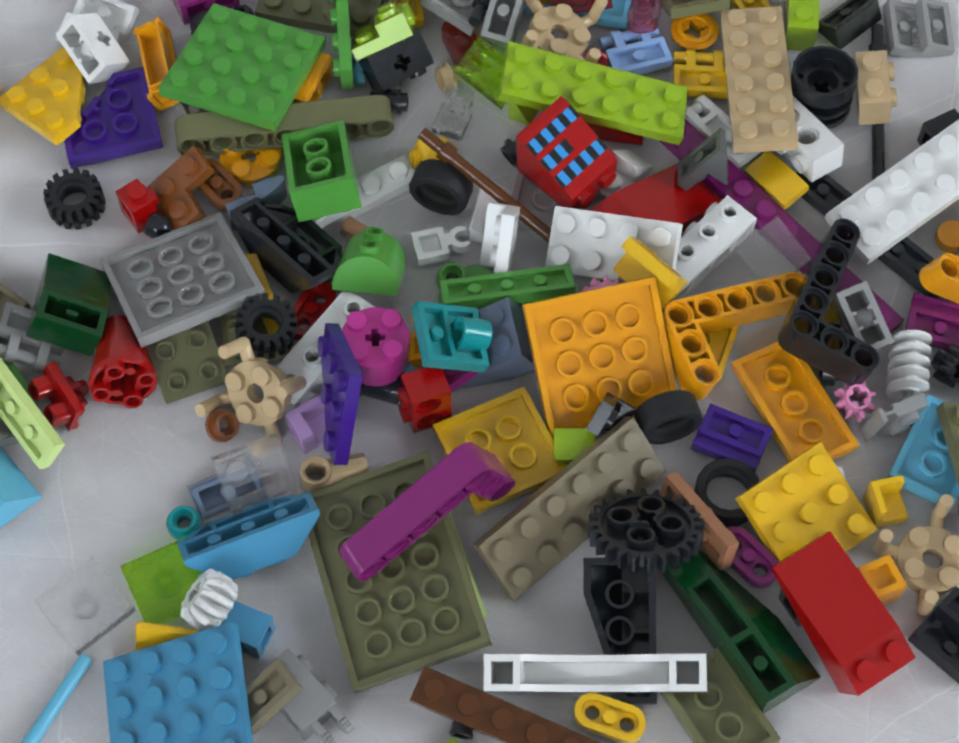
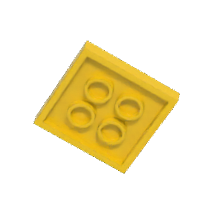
[432,386,567,515]
[735,442,878,562]

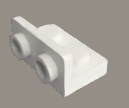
[480,202,520,273]

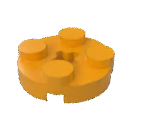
[219,147,283,188]

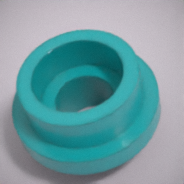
[166,506,202,540]

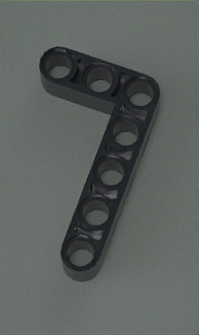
[777,218,880,386]

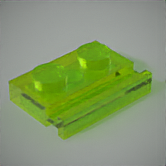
[453,36,507,109]

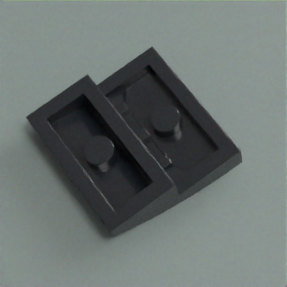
[908,586,959,684]

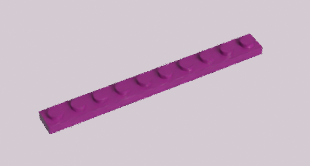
[658,120,904,334]

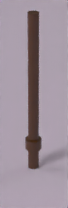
[417,127,551,243]

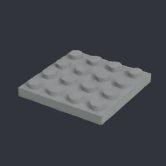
[100,212,265,348]

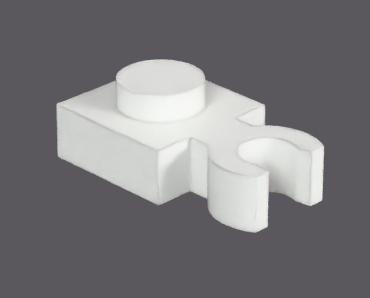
[411,226,470,266]

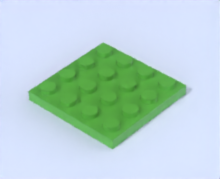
[158,3,326,131]

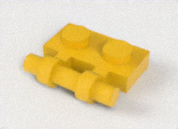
[673,49,728,99]

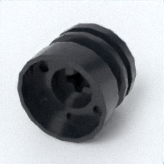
[791,45,858,129]

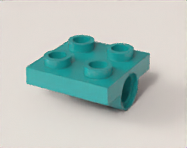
[411,301,493,373]

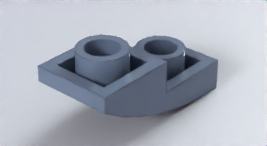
[225,174,287,231]

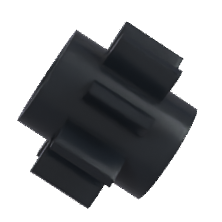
[931,343,959,388]

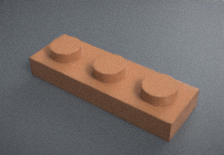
[660,471,739,571]

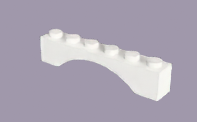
[483,653,707,692]

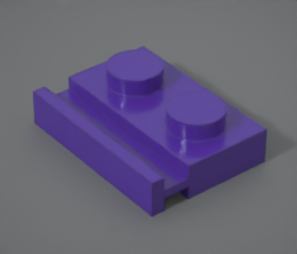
[691,403,773,472]

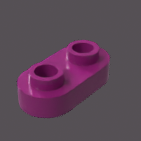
[727,526,778,588]

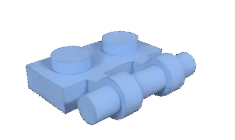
[598,24,673,75]

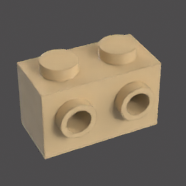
[855,50,897,125]

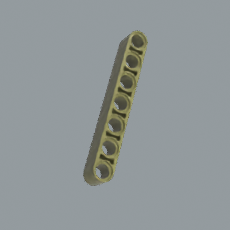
[174,95,395,155]

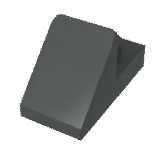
[677,128,728,191]

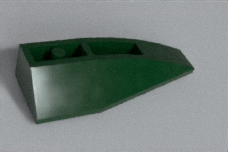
[661,549,821,713]

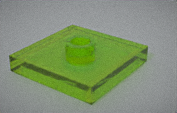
[120,537,202,624]

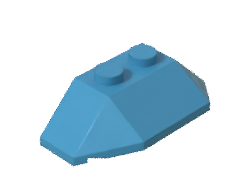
[177,492,320,580]

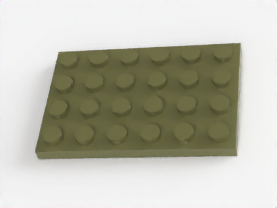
[308,451,492,693]

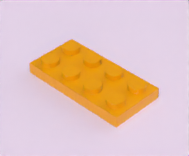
[731,341,859,462]

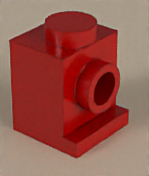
[115,178,165,233]

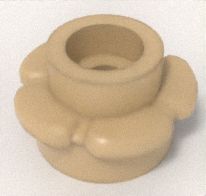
[434,62,461,92]

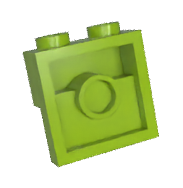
[351,1,416,61]

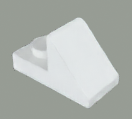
[595,149,653,201]

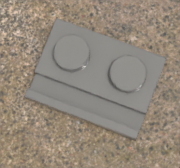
[860,393,928,442]

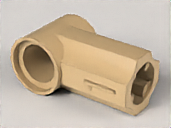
[300,453,368,492]

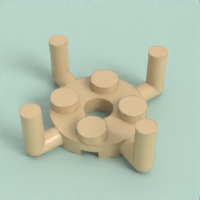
[521,0,608,63]
[195,337,307,457]
[872,494,959,616]

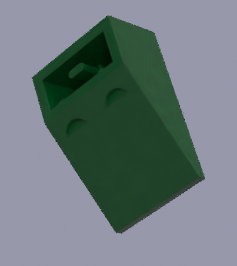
[26,253,111,356]

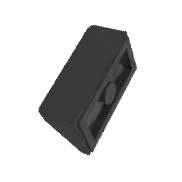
[818,0,881,49]

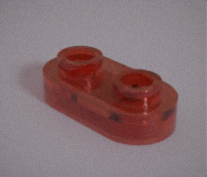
[441,21,484,72]

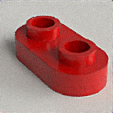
[293,282,336,341]

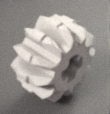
[180,568,238,630]

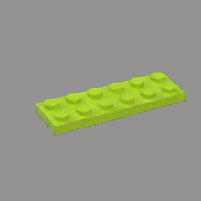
[498,41,688,145]

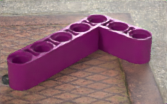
[338,442,516,582]

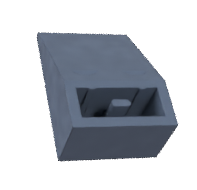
[456,297,535,390]

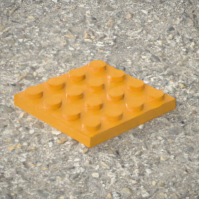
[522,276,677,438]

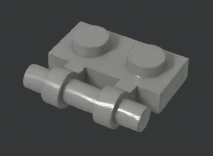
[0,302,64,374]

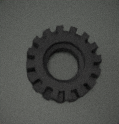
[43,168,106,230]
[235,293,297,359]

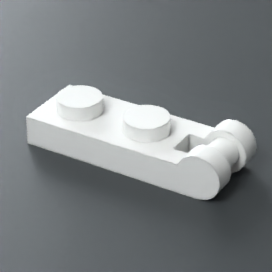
[685,95,760,169]

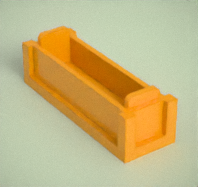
[132,17,180,112]

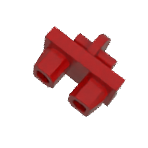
[28,362,90,431]

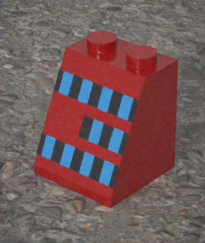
[516,96,617,209]

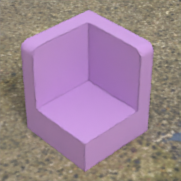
[285,395,326,454]

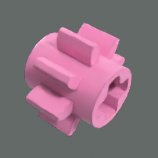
[833,381,876,423]

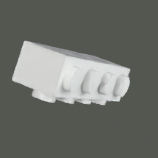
[672,195,757,301]
[276,291,375,413]

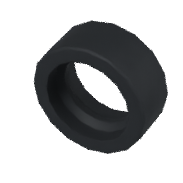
[409,159,473,215]
[634,390,703,445]
[694,458,760,528]

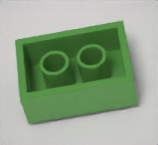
[282,120,362,222]

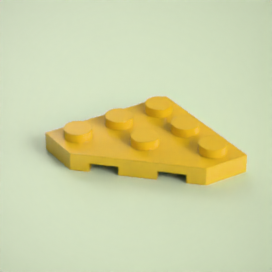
[0,46,86,146]

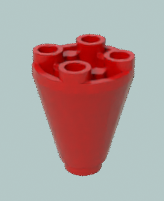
[88,315,158,409]

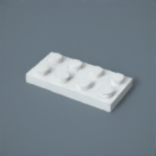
[545,206,683,283]

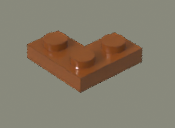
[148,146,215,230]

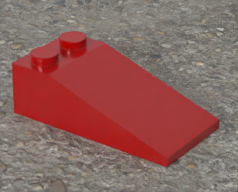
[589,163,722,236]
[770,531,916,696]

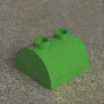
[332,227,406,296]

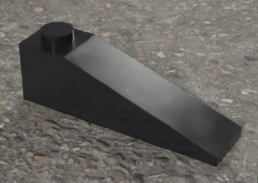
[583,558,657,704]

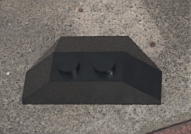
[230,197,342,293]

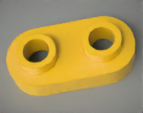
[574,692,646,743]

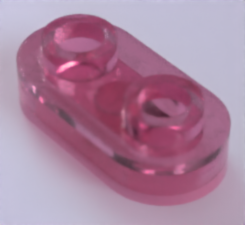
[627,0,662,34]

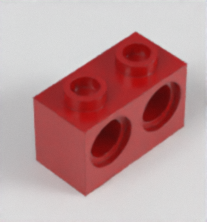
[397,367,452,433]

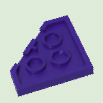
[64,67,164,169]
[318,323,363,465]

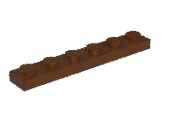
[409,666,600,743]

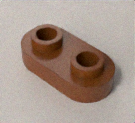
[197,158,244,212]

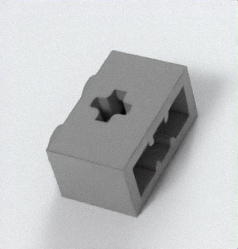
[831,280,894,351]

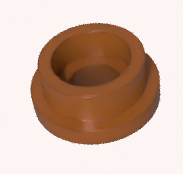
[205,408,239,442]

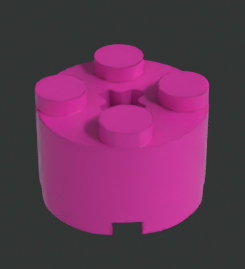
[342,307,410,386]

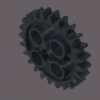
[588,488,704,574]

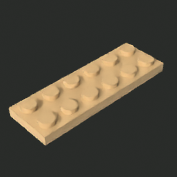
[720,6,798,153]

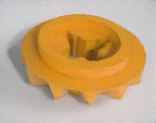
[670,13,719,52]

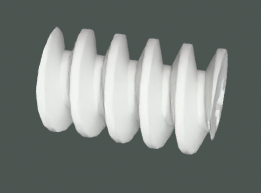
[886,330,932,402]

